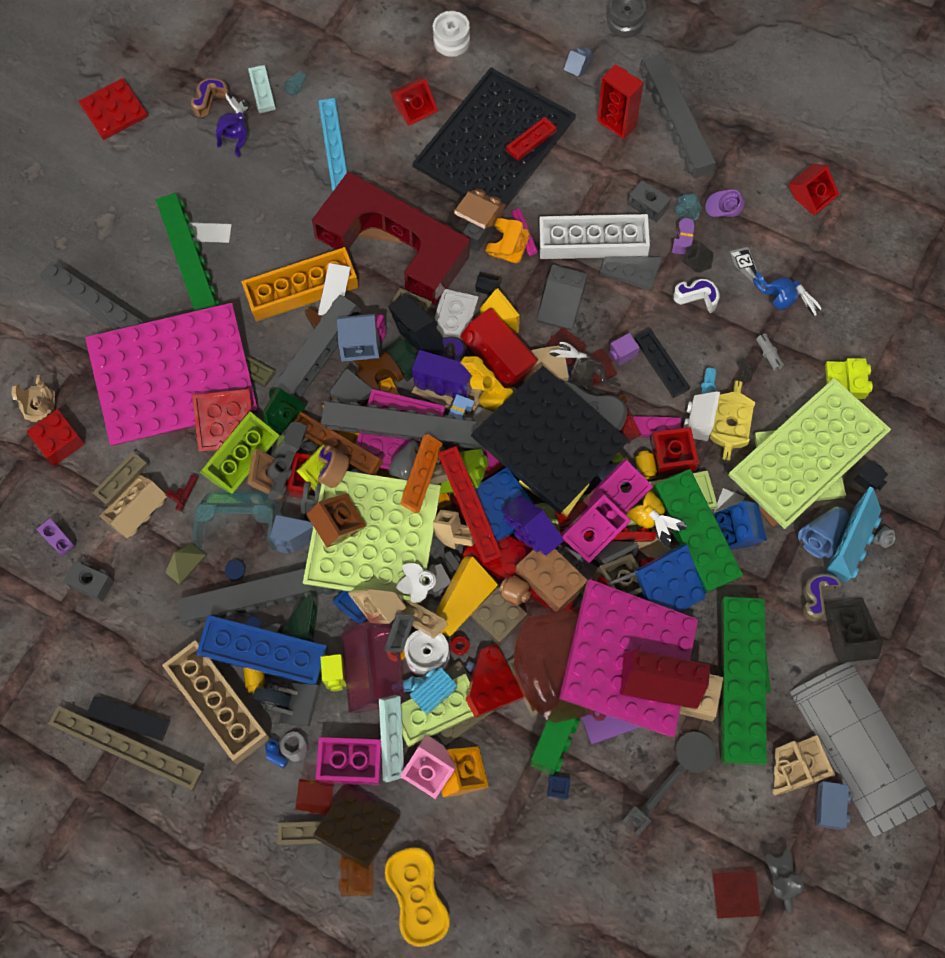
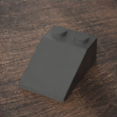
[537,265,588,331]

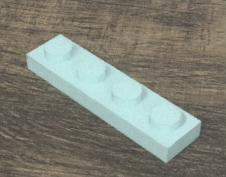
[379,695,404,782]

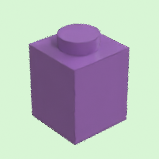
[609,333,639,365]

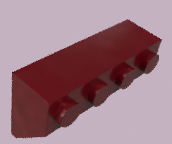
[620,649,710,709]

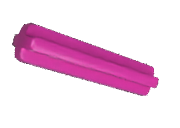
[512,208,537,256]

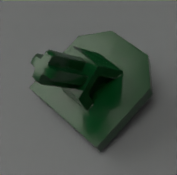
[263,387,307,433]

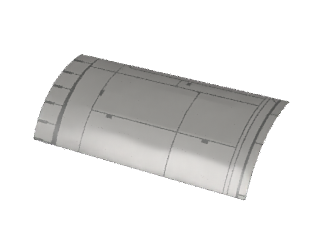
[790,661,937,837]

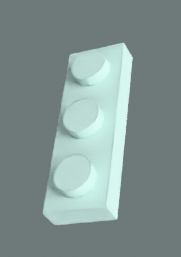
[248,65,276,113]

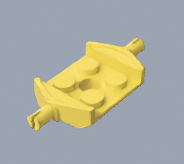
[710,381,755,460]

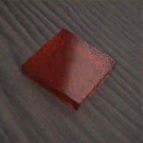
[712,871,761,919]

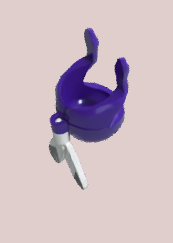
[216,92,249,158]

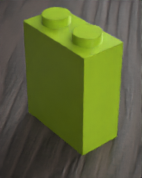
[436,449,488,494]

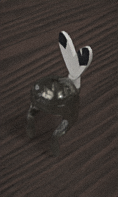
[549,342,621,395]

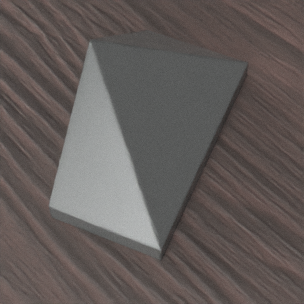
[384,614,415,652]

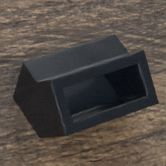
[475,272,502,295]

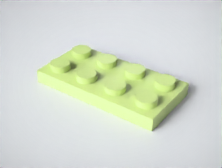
[401,674,474,747]

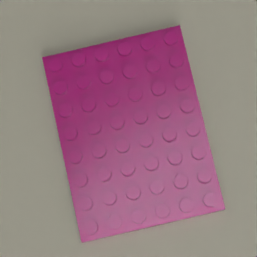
[85,303,258,446]

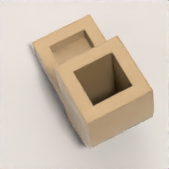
[433,510,474,549]

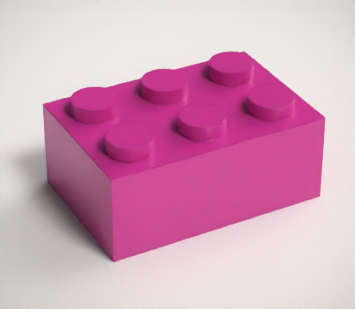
[316,737,382,785]

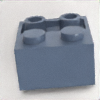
[337,314,380,362]

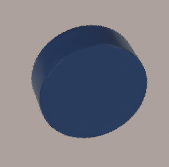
[225,560,245,581]

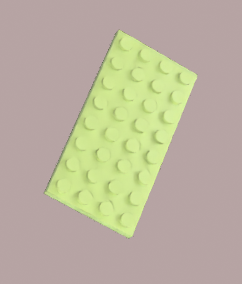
[728,378,891,529]

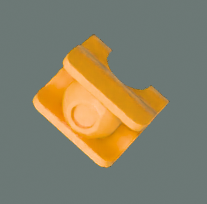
[485,218,530,263]

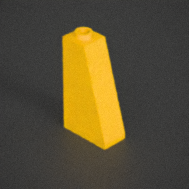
[434,556,498,636]

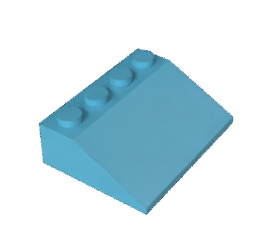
[825,487,882,583]

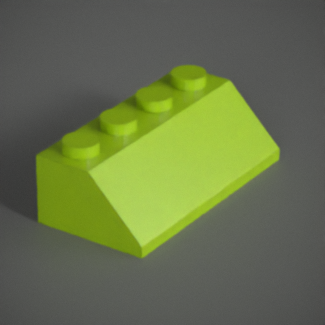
[200,412,280,494]

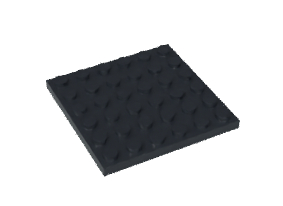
[471,366,629,515]

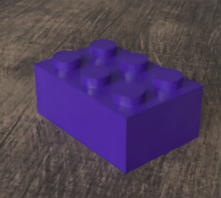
[412,350,472,400]
[501,496,564,556]

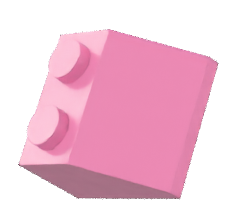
[400,734,456,799]

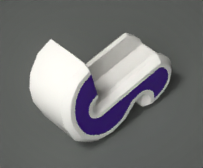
[673,279,720,313]

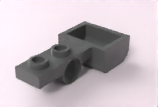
[267,422,307,500]

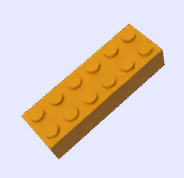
[241,247,359,322]

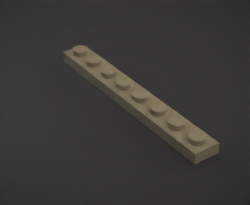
[48,706,203,791]

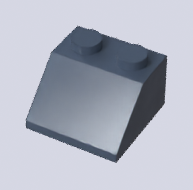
[270,515,313,554]

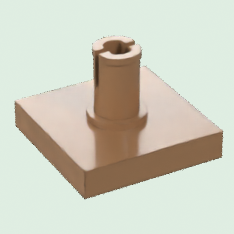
[247,449,283,499]

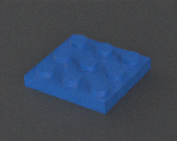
[474,468,534,543]
[634,544,706,612]

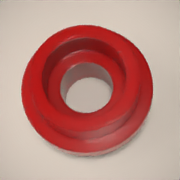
[450,635,470,656]

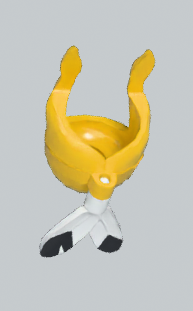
[625,490,687,547]

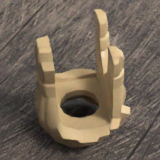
[11,375,56,422]

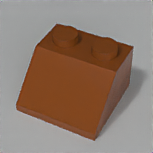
[306,493,367,548]

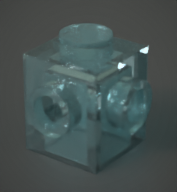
[675,193,702,221]

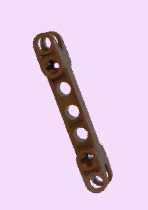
[304,308,404,391]

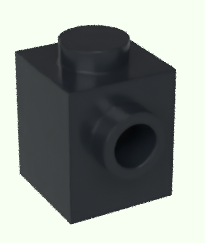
[853,460,888,491]

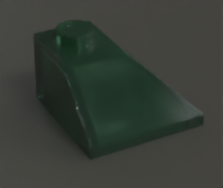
[285,594,318,642]

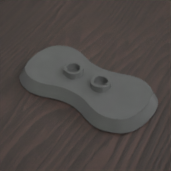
[562,381,628,431]

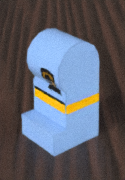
[449,395,474,420]

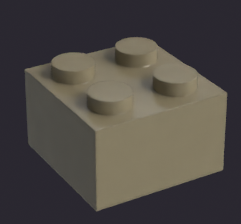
[470,587,527,648]

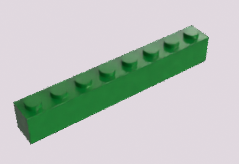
[155,192,220,311]

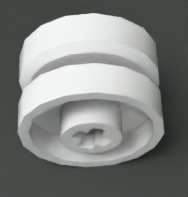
[433,11,470,57]
[404,630,450,677]

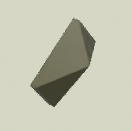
[165,543,206,585]

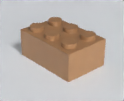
[516,549,588,614]

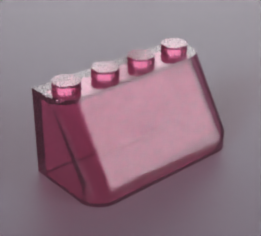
[341,623,404,713]

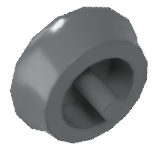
[297,441,319,455]

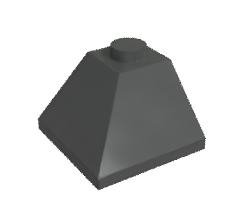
[593,541,639,567]

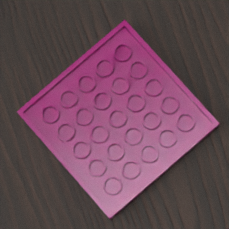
[559,579,698,737]

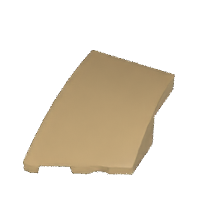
[523,346,569,383]
[773,735,835,796]

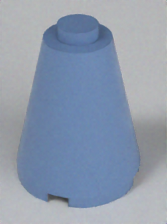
[798,507,849,558]

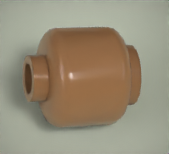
[500,576,531,606]

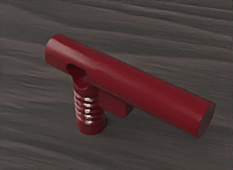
[165,475,198,512]

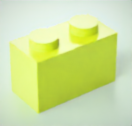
[320,654,348,691]

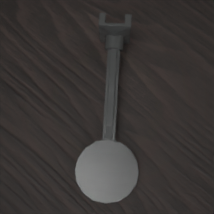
[622,732,716,836]

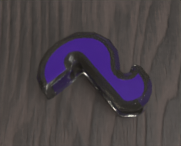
[435,336,467,362]

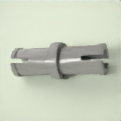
[756,334,784,371]

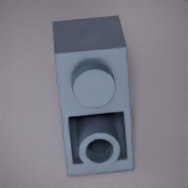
[563,47,595,77]

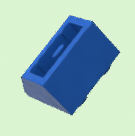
[713,501,767,550]

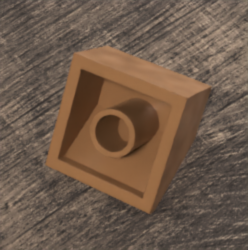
[454,189,506,229]

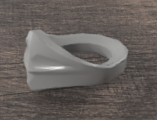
[280,731,308,761]

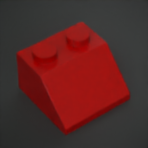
[390,78,439,126]
[788,164,840,215]

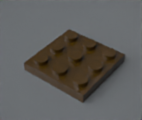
[313,784,400,870]

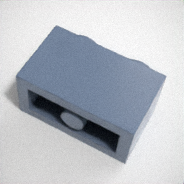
[816,781,851,830]

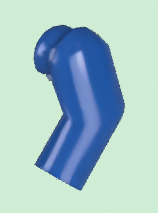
[265,739,288,769]

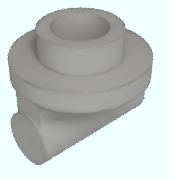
[872,526,896,548]

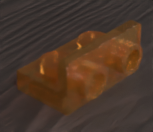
[339,855,373,897]

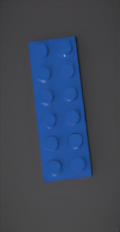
[196,615,326,685]

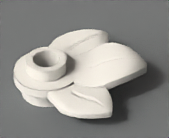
[396,563,436,603]

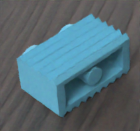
[409,667,457,716]

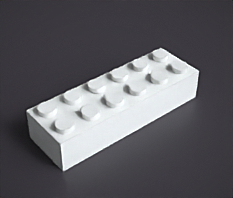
[539,214,650,259]

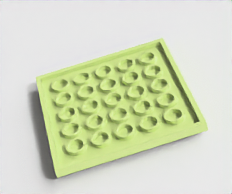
[303,471,441,603]

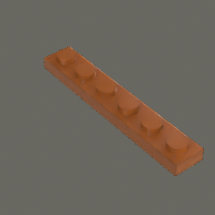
[294,412,384,475]

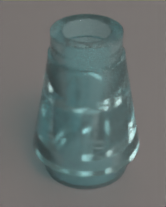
[284,71,306,95]

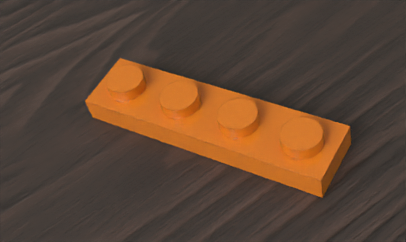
[400,434,443,513]

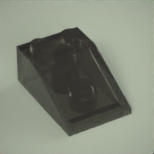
[824,598,883,663]

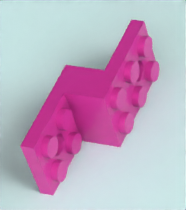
[560,459,653,563]

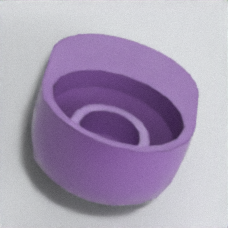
[705,189,745,217]

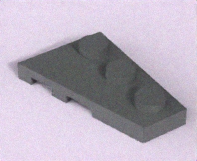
[599,257,662,290]

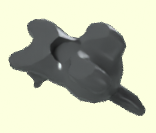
[765,850,804,915]

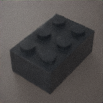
[388,295,444,354]

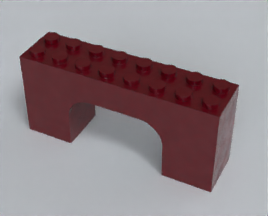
[312,172,470,306]

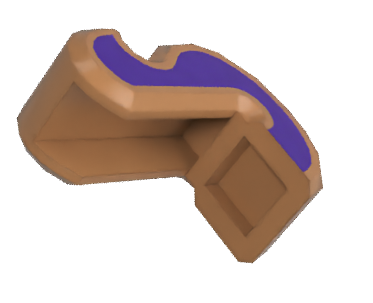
[191,78,229,117]
[318,445,349,488]

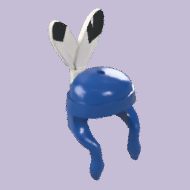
[753,271,821,316]

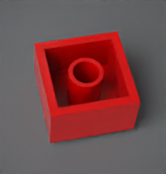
[26,409,85,467]
[651,427,699,476]

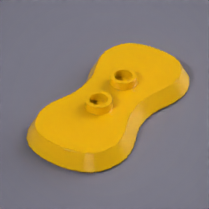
[385,847,450,947]

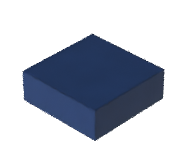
[547,775,570,800]

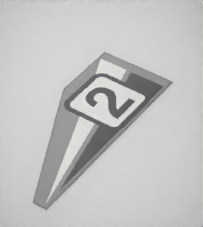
[729,247,764,288]

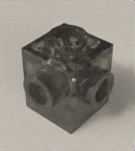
[684,242,714,273]

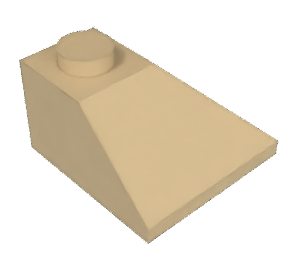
[348,589,406,624]

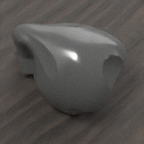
[389,441,419,480]

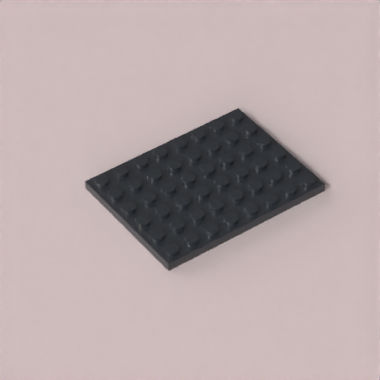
[412,67,576,210]

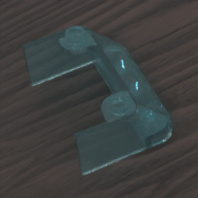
[192,493,279,550]

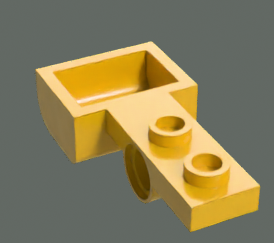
[461,356,514,412]

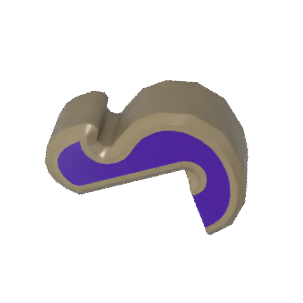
[802,573,842,622]

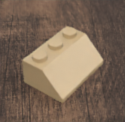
[100,475,167,538]

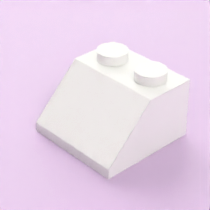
[683,392,720,441]

